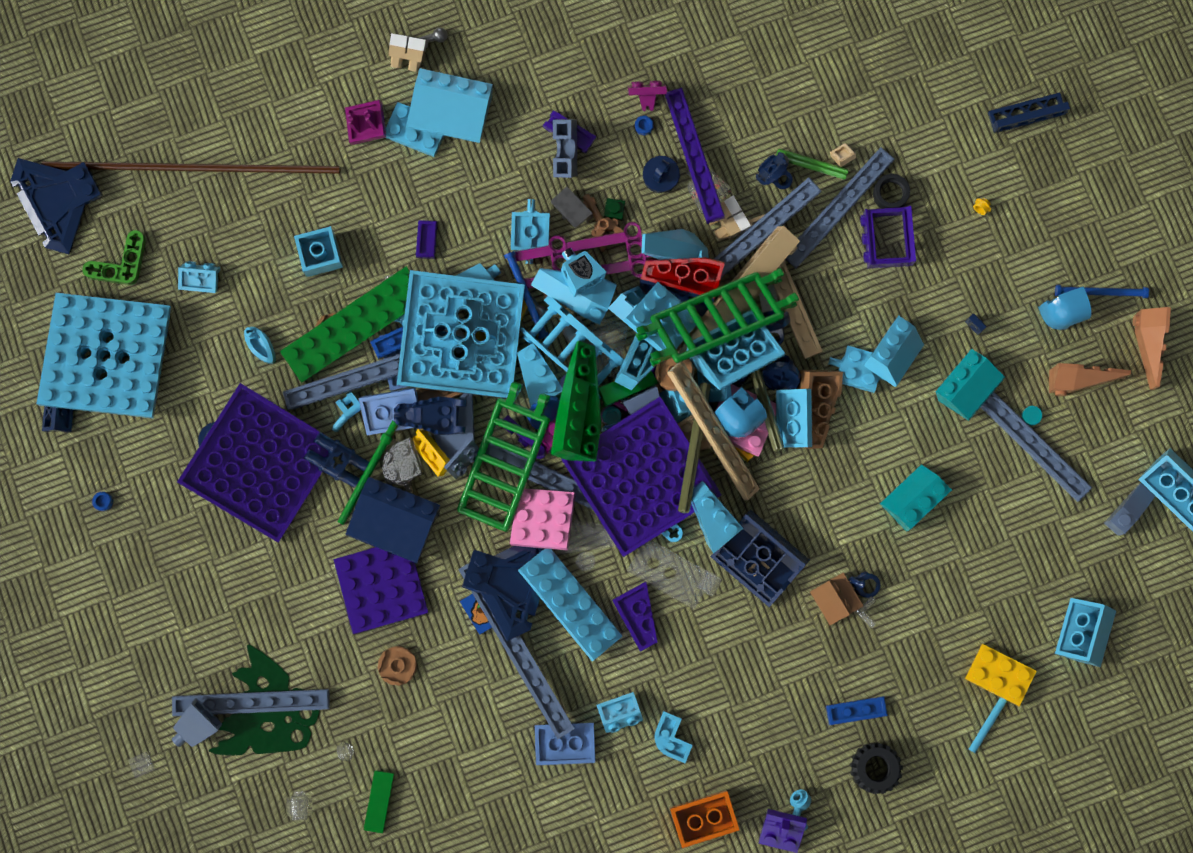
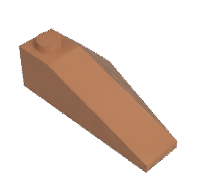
[1133,307,1171,390]
[1049,363,1131,396]

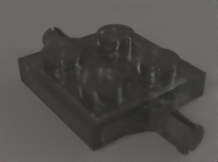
[379,432,424,494]

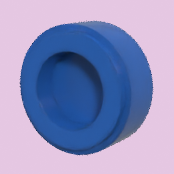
[635,116,653,136]
[92,492,113,511]

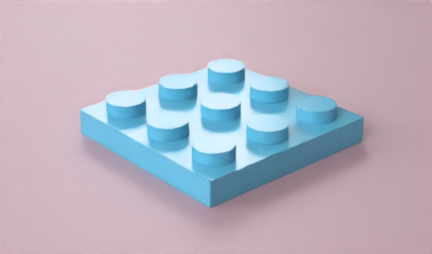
[623,282,696,351]

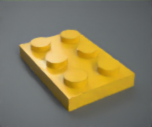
[965,644,1037,707]

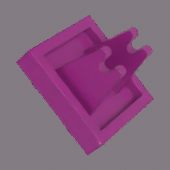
[628,81,667,112]
[345,100,386,145]

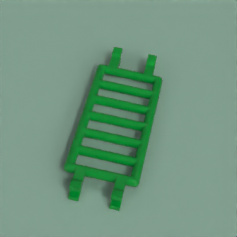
[635,268,799,367]

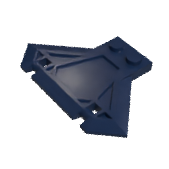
[10,158,103,255]
[462,546,545,642]

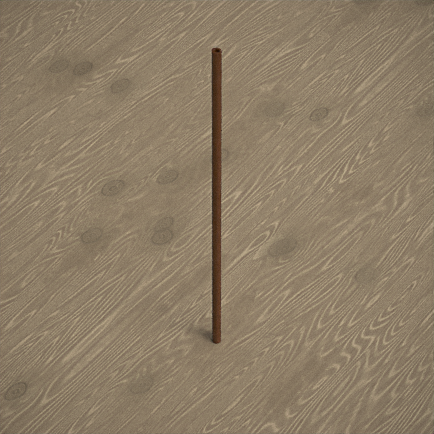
[41,161,340,174]

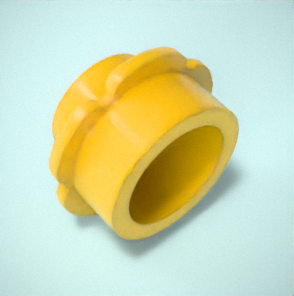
[973,198,991,215]

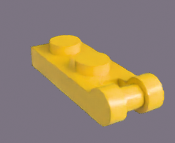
[411,429,450,477]

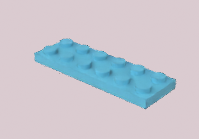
[518,549,622,661]

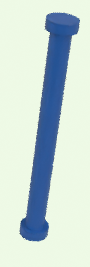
[504,251,549,340]
[1055,285,1149,299]

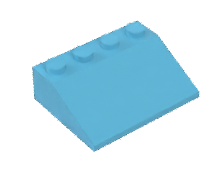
[407,68,493,143]
[686,310,785,390]

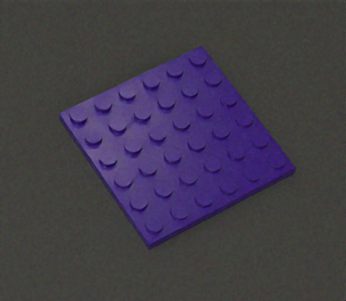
[177,383,333,543]
[561,396,722,557]

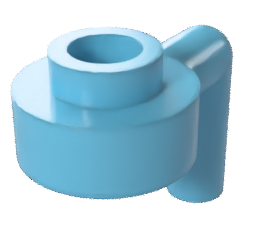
[790,789,811,831]

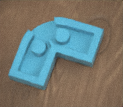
[654,711,693,763]

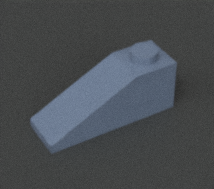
[1104,482,1155,536]

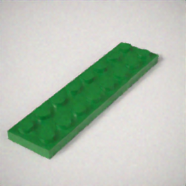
[280,266,410,383]

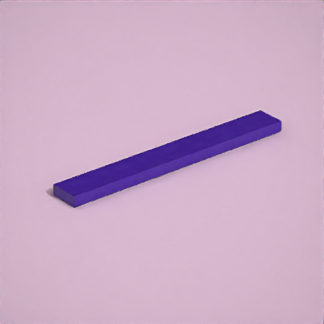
[665,87,725,224]

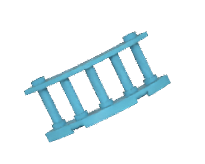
[520,296,624,399]

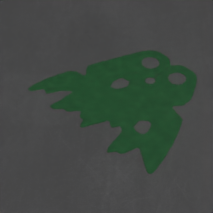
[209,645,319,756]

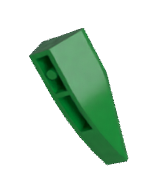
[551,341,601,461]

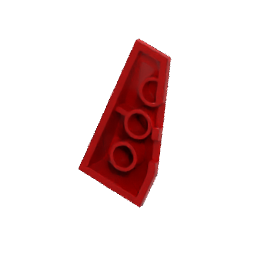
[641,257,725,299]

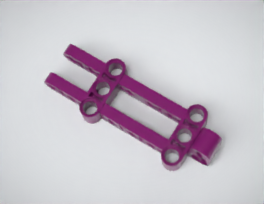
[514,221,651,288]

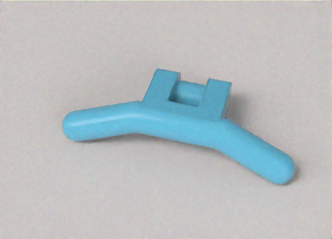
[332,391,361,432]

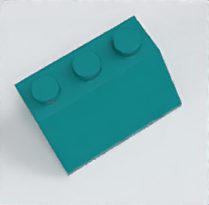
[935,349,1005,421]
[880,464,952,532]

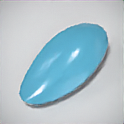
[244,327,276,364]

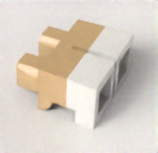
[388,33,429,72]
[709,195,751,241]

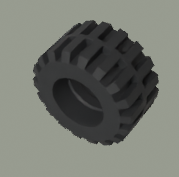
[850,743,903,794]

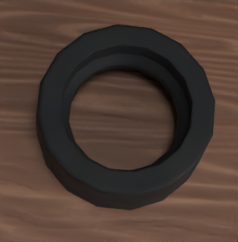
[873,174,911,209]

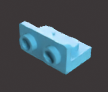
[178,261,220,293]
[597,692,643,733]

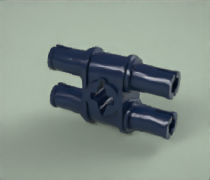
[304,432,369,488]

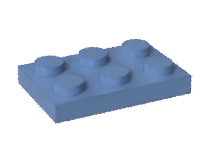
[359,388,418,435]
[535,723,595,765]

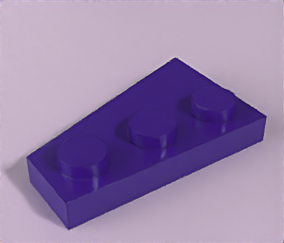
[612,582,657,652]

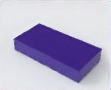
[416,220,438,259]

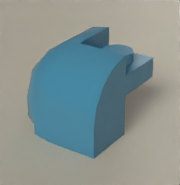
[1038,286,1091,330]
[714,387,767,438]

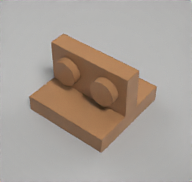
[810,572,864,625]

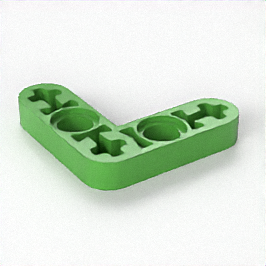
[82,230,146,285]

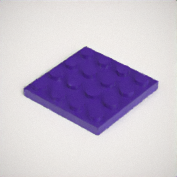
[333,547,429,634]

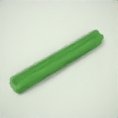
[776,149,848,179]

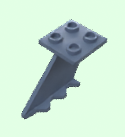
[432,393,479,480]

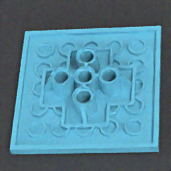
[397,270,525,398]
[36,293,171,418]

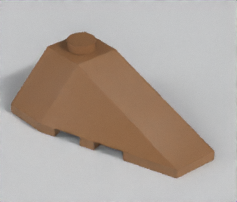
[797,369,843,449]

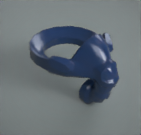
[849,571,881,598]

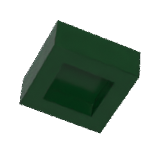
[604,198,625,221]

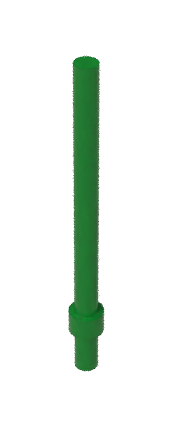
[337,420,398,525]

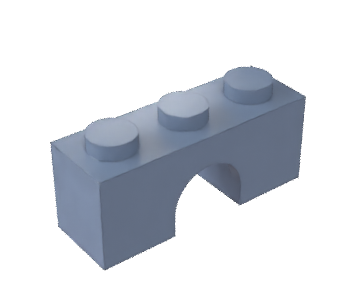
[553,119,577,178]

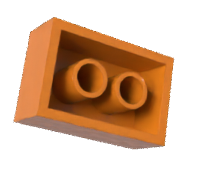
[669,790,739,848]

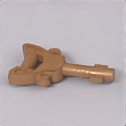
[583,194,624,252]

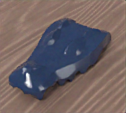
[394,397,467,435]

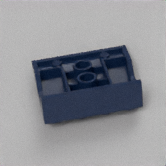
[345,477,440,563]
[710,510,810,607]

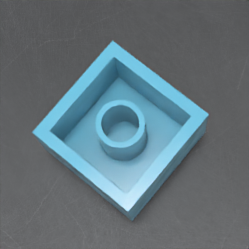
[294,226,343,277]

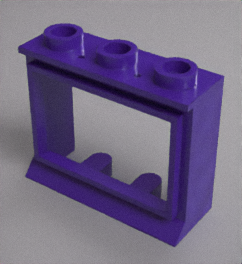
[860,206,916,269]

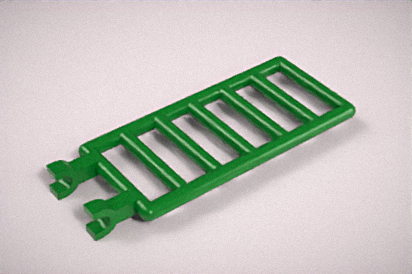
[457,382,551,532]

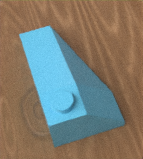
[641,229,708,260]
[531,268,617,325]

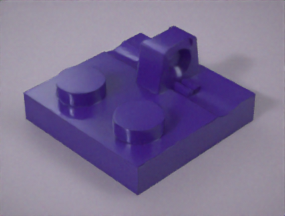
[758,809,807,853]

